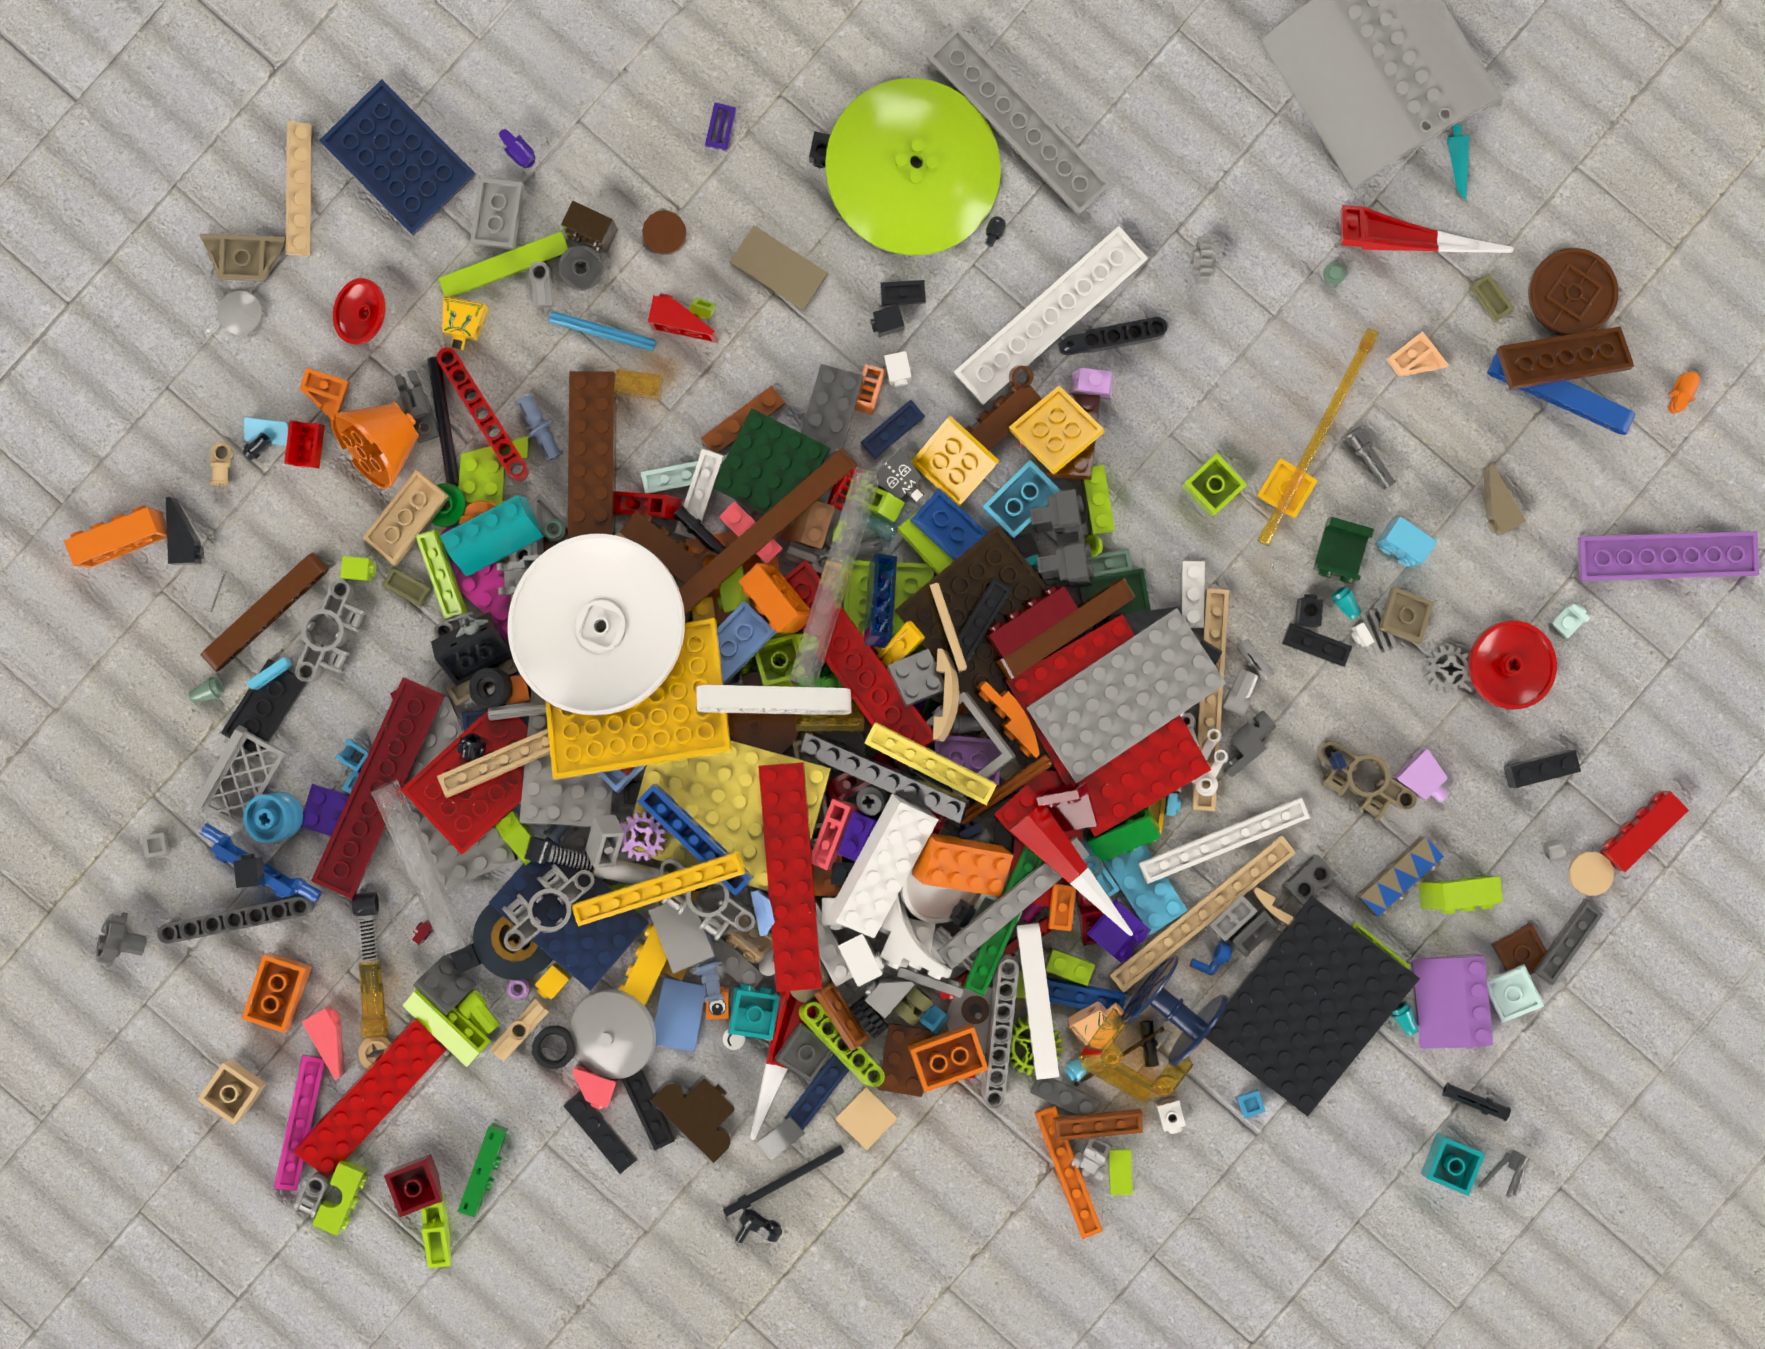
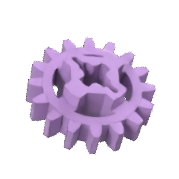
[620,812,667,861]

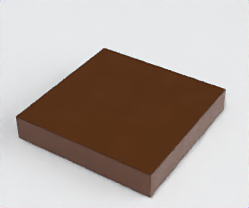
[1491,923,1547,975]

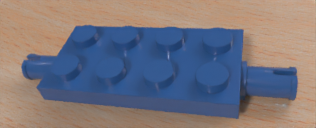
[199,823,322,903]

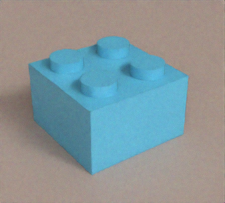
[1376,516,1438,568]

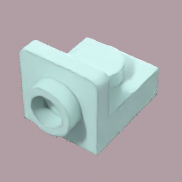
[1550,603,1590,639]

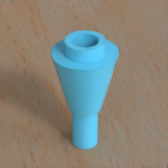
[1064,1053,1103,1082]

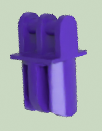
[499,129,536,168]

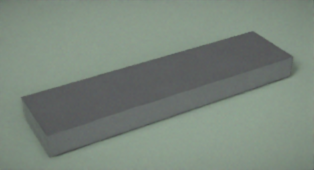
[1533,901,1603,985]

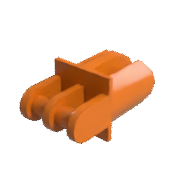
[1668,372,1700,414]

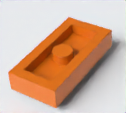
[1048,884,1076,931]

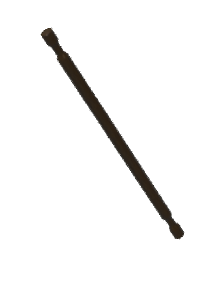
[1074,1026,1165,1087]

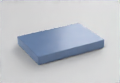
[654,977,706,1052]

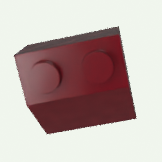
[384,1154,443,1217]

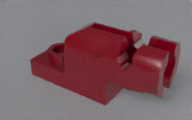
[1076,876,1103,946]

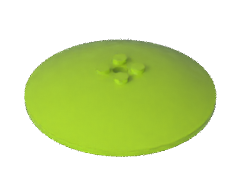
[825,78,1001,256]

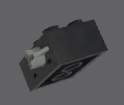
[431,612,513,686]

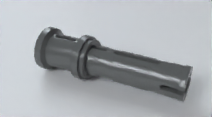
[1344,426,1396,490]

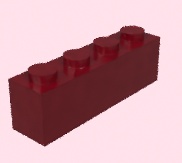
[986,585,1078,658]

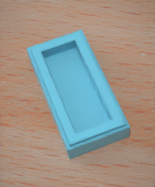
[246,657,293,690]

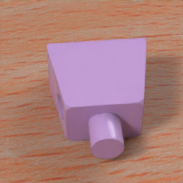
[1069,368,1114,400]
[1392,749,1449,803]

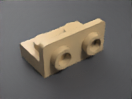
[723,915,773,964]

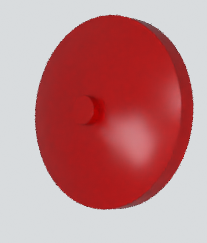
[1468,620,1557,710]

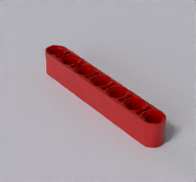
[437,347,529,482]

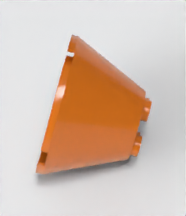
[331,401,419,489]

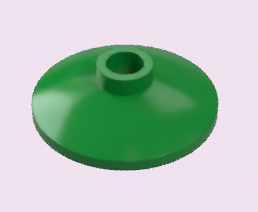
[431,483,466,527]

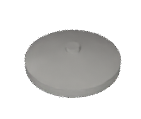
[570,990,656,1079]

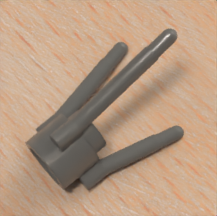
[1478,1150,1530,1198]

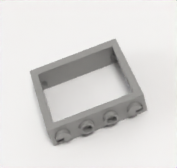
[907,691,1016,797]

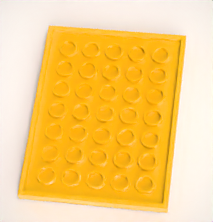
[545,618,731,780]

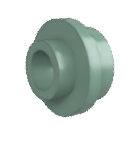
[543,519,566,541]

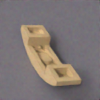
[933,649,959,742]
[1251,887,1294,924]

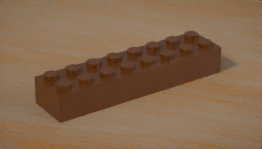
[568,371,617,539]

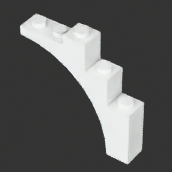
[879,892,952,980]

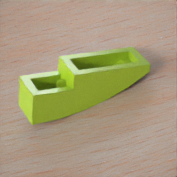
[421,1194,451,1268]

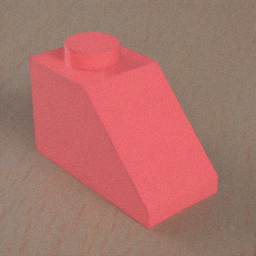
[572,1065,619,1109]

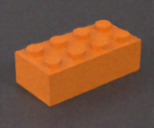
[63,506,167,569]
[912,833,1014,897]

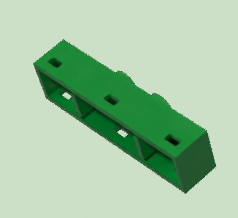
[457,1123,509,1218]

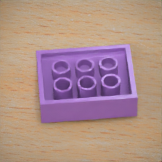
[1411,953,1493,1048]

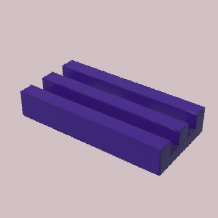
[705,103,736,152]

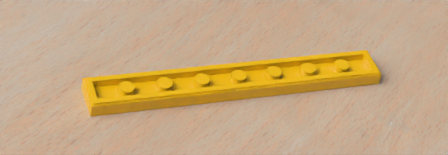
[571,851,746,926]

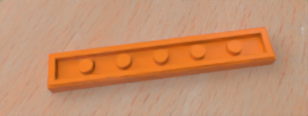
[1034,1104,1103,1239]

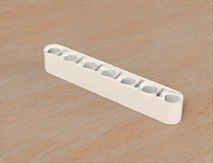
[697,685,852,715]
[1016,923,1059,1080]

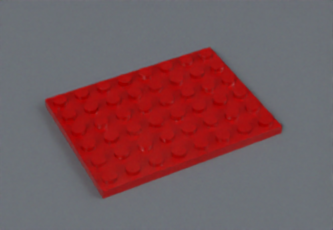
[1006,614,1211,837]

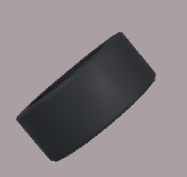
[532,1025,575,1070]

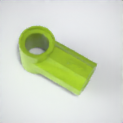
[457,990,501,1036]

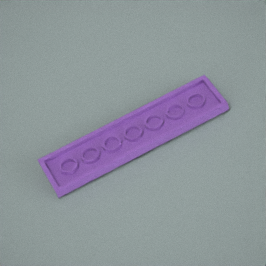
[1578,531,1759,581]

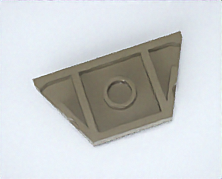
[200,234,286,282]

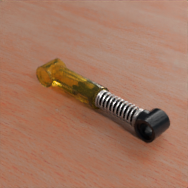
[351,892,388,1038]

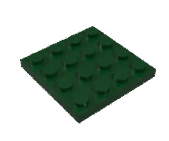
[713,408,831,528]

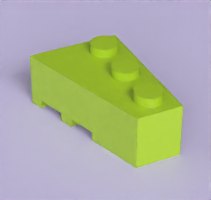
[1418,875,1503,914]

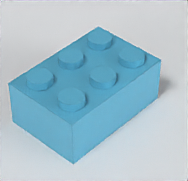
[982,460,1061,540]

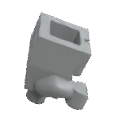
[1071,1137,1111,1180]

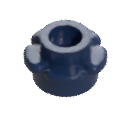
[1328,750,1347,772]

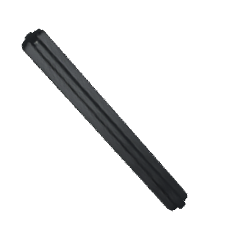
[427,357,459,486]

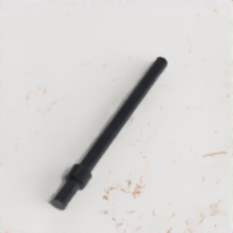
[723,1145,845,1217]

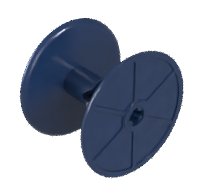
[1119,954,1228,1066]

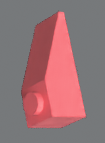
[812,799,860,870]
[302,1006,344,1080]

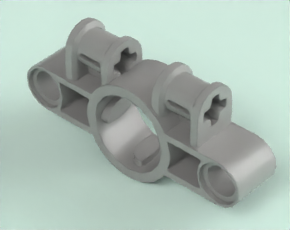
[295,579,368,682]
[660,858,755,940]
[502,864,594,951]

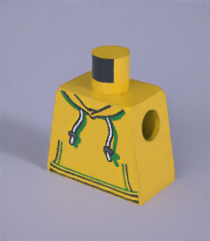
[442,296,489,351]

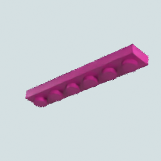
[274,1054,325,1191]

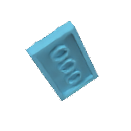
[1103,844,1188,935]

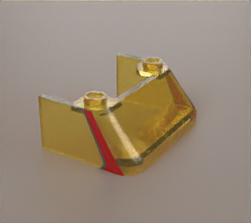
[1079,1008,1193,1102]

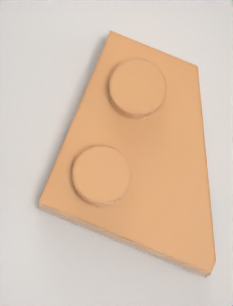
[1386,331,1449,377]

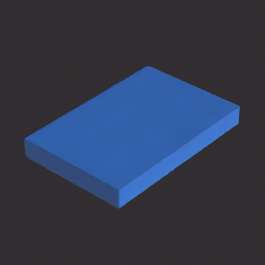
[910,489,988,560]

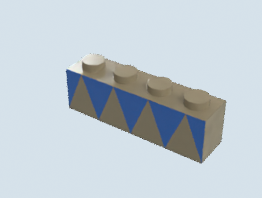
[1356,836,1444,917]

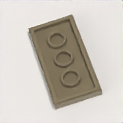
[730,225,828,311]

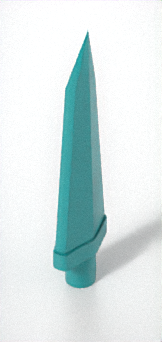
[1447,125,1470,201]

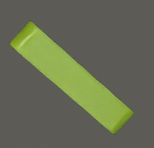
[799,1002,885,1087]

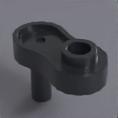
[735,1209,782,1243]

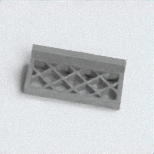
[193,725,286,829]

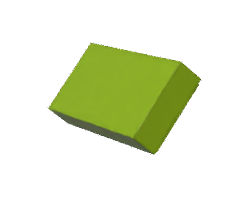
[1108,1148,1133,1195]

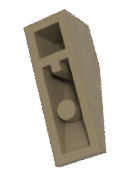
[1483,463,1526,536]

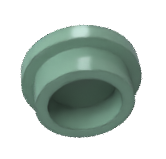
[1323,262,1346,285]

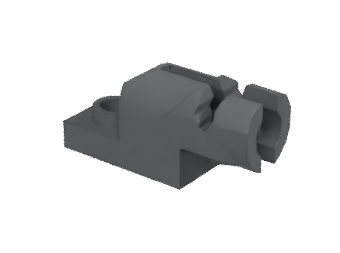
[394,370,439,443]
[1224,711,1276,777]

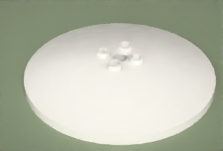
[508,534,685,715]

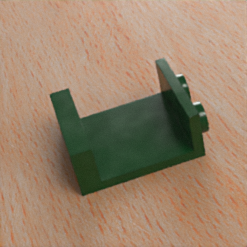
[1313,517,1374,584]

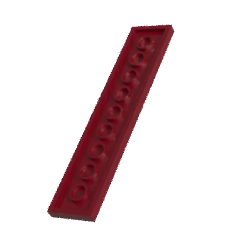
[311,677,445,899]

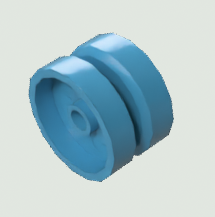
[243,791,303,844]

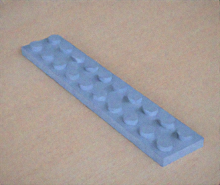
[598,601,777,793]

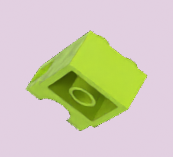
[754,632,807,687]

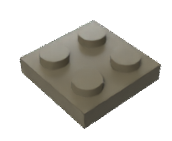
[1379,587,1434,644]

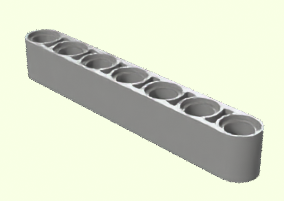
[981,954,1019,1109]

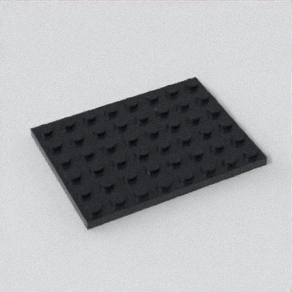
[1205,895,1420,1116]

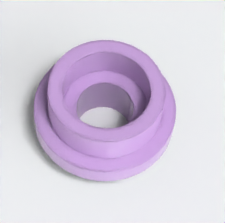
[507,979,530,1000]

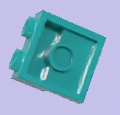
[728,984,781,1040]

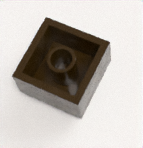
[561,200,618,253]

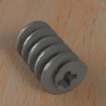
[856,784,892,816]

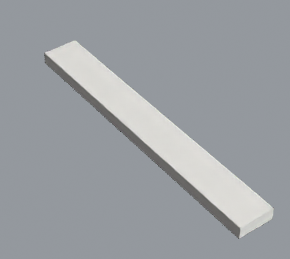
[1138,797,1310,884]

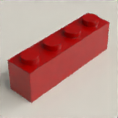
[1600,791,1689,872]

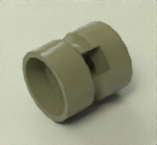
[893,985,934,1026]

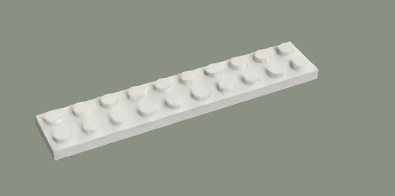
[954,226,1148,406]

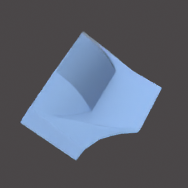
[751,889,775,936]

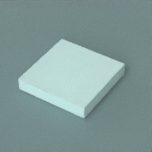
[1487,964,1544,1023]

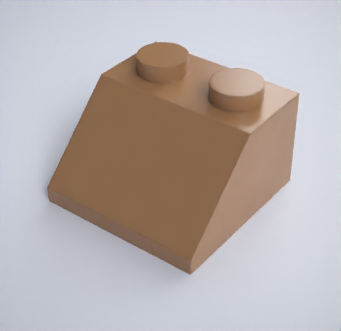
[780,501,835,550]

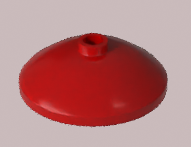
[333,278,386,345]

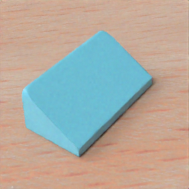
[244,417,289,446]

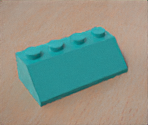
[440,495,545,577]

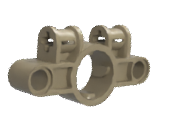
[1317,742,1417,820]

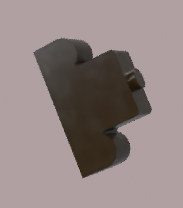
[650,1075,735,1163]

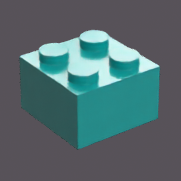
[1420,1132,1486,1196]

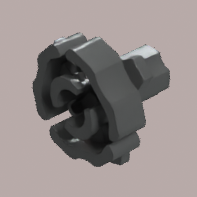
[96,912,147,965]

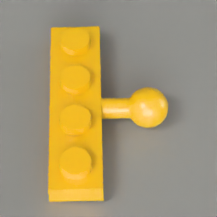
[862,621,925,667]

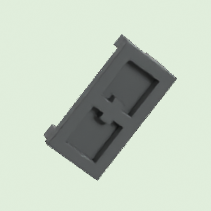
[1229,909,1279,957]

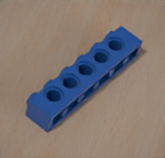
[638,784,754,896]

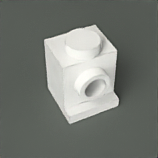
[1155,1097,1186,1134]

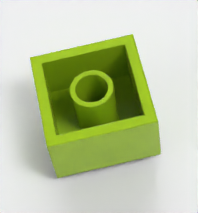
[1181,453,1247,518]

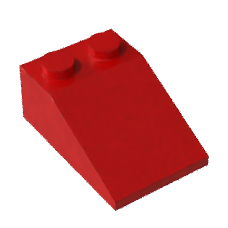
[648,293,718,343]

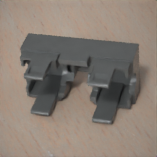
[1030,489,1095,588]

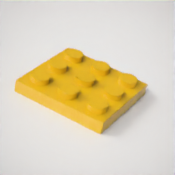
[1009,386,1104,475]
[911,416,1000,507]

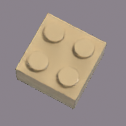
[197,1059,267,1125]

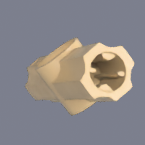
[490,998,550,1061]

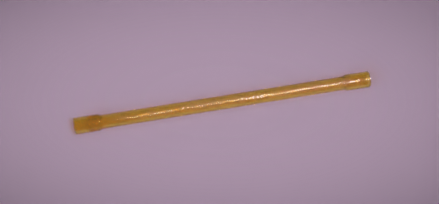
[1257,328,1379,546]

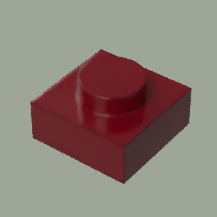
[412,920,436,945]

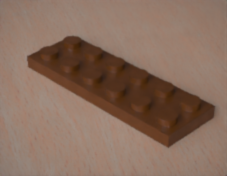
[1496,326,1634,390]

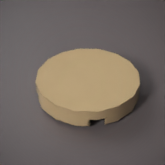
[1568,851,1614,896]

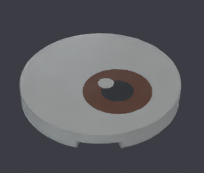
[947,986,1007,1052]

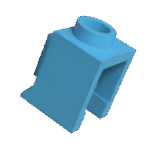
[335,739,369,772]

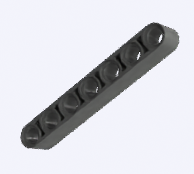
[157,896,314,944]

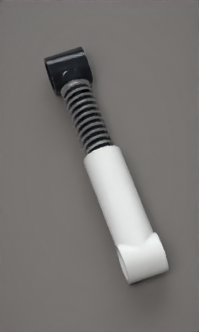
[524,836,670,885]

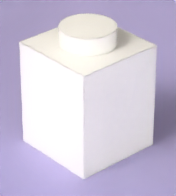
[884,351,911,387]

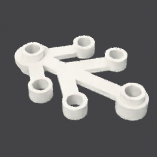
[1182,713,1228,796]

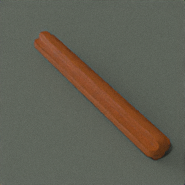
[961,755,1052,824]

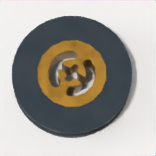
[473,904,553,980]

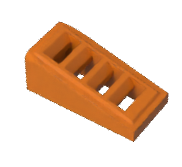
[855,364,886,415]

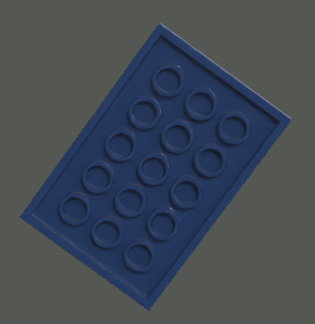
[319,79,476,236]
[488,837,650,991]

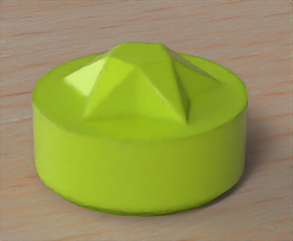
[1084,534,1103,557]

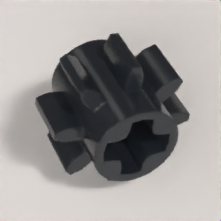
[457,734,486,762]

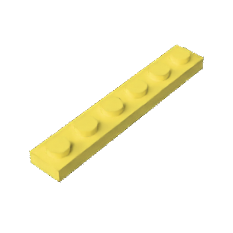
[864,722,997,805]

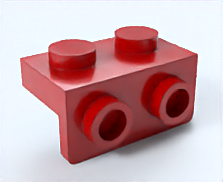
[284,420,325,469]

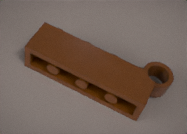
[964,365,1042,451]
[620,511,718,584]

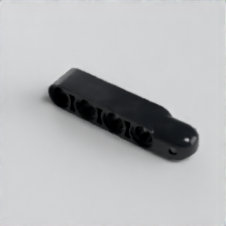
[1058,317,1167,355]

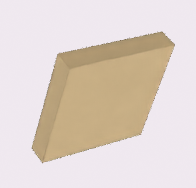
[835,1086,898,1150]

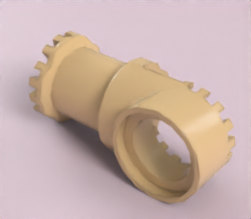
[210,442,234,486]

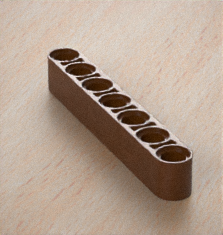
[200,552,329,672]
[996,577,1136,680]

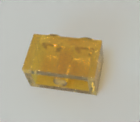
[614,369,663,401]

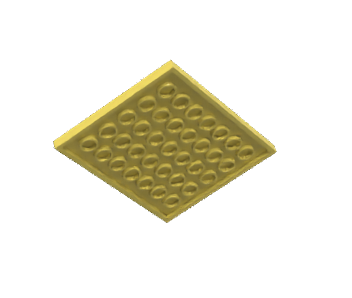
[624,740,831,891]

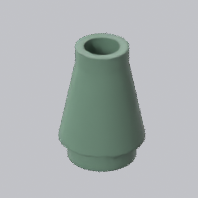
[189,677,224,704]

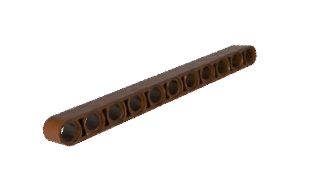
[679,448,857,615]

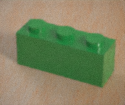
[1087,806,1161,863]

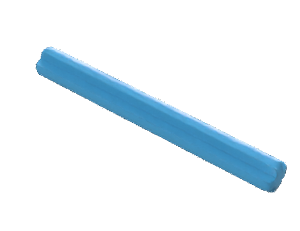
[549,311,656,351]

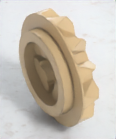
[358,1035,391,1069]

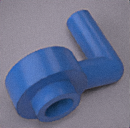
[1190,941,1232,975]

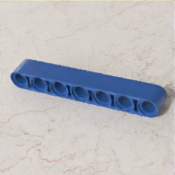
[1487,352,1636,435]

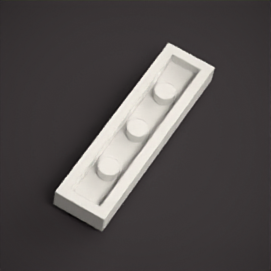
[675,448,724,540]

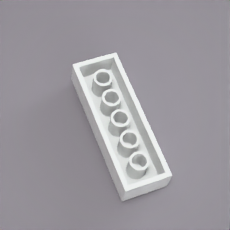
[829,793,939,938]

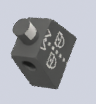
[871,448,925,504]

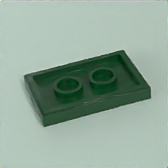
[1078,568,1151,616]

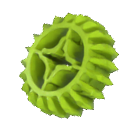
[1009,1015,1063,1076]

